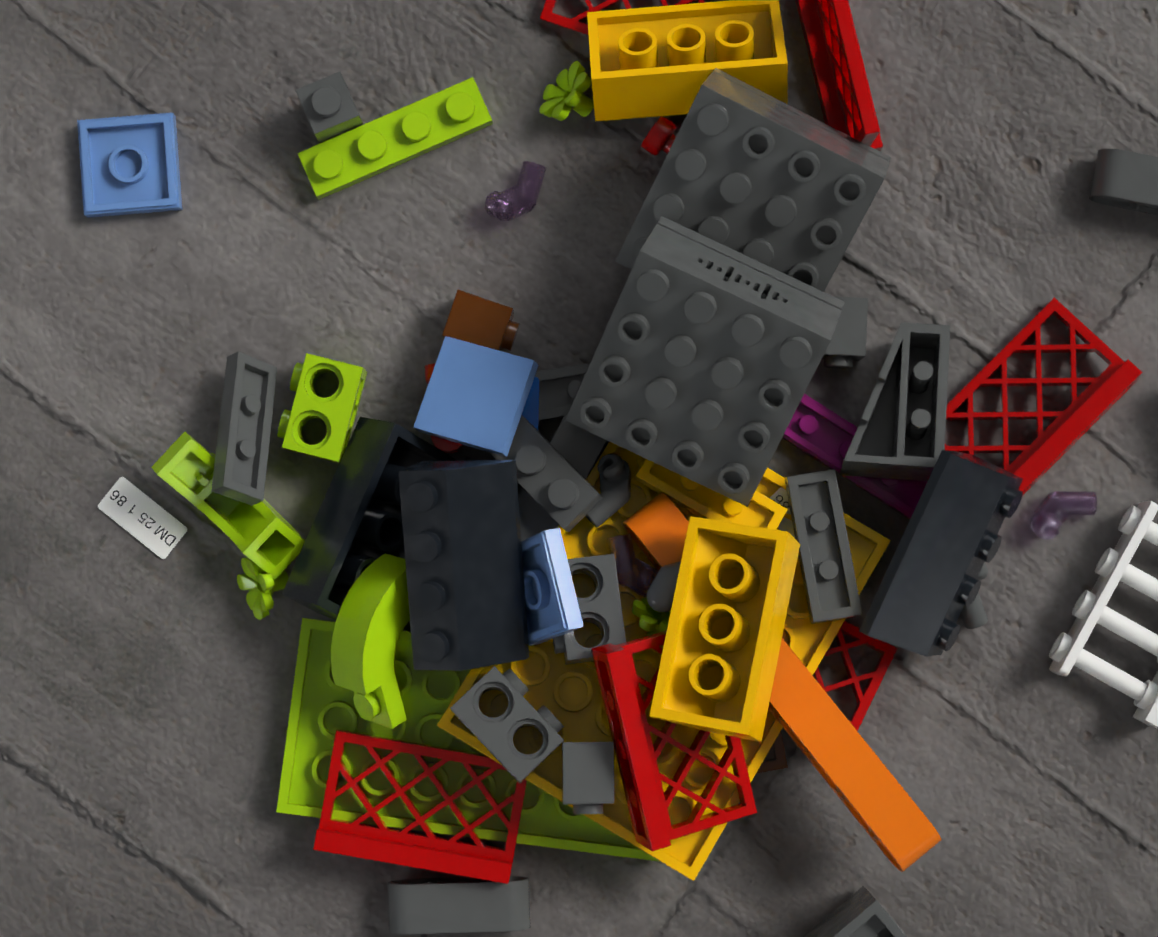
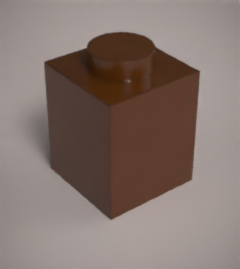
[442,290,520,351]

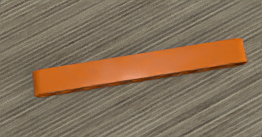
[622,492,942,872]

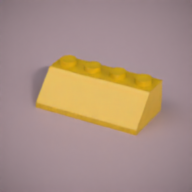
[587,0,788,122]
[649,516,800,742]

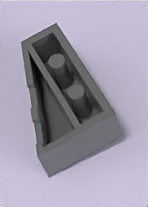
[839,322,950,482]

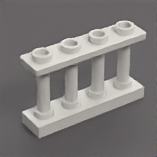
[1049,501,1158,728]

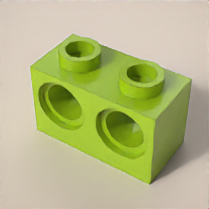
[277,353,367,463]

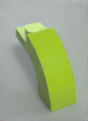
[151,432,305,580]
[331,554,410,729]

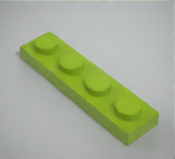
[297,77,493,200]

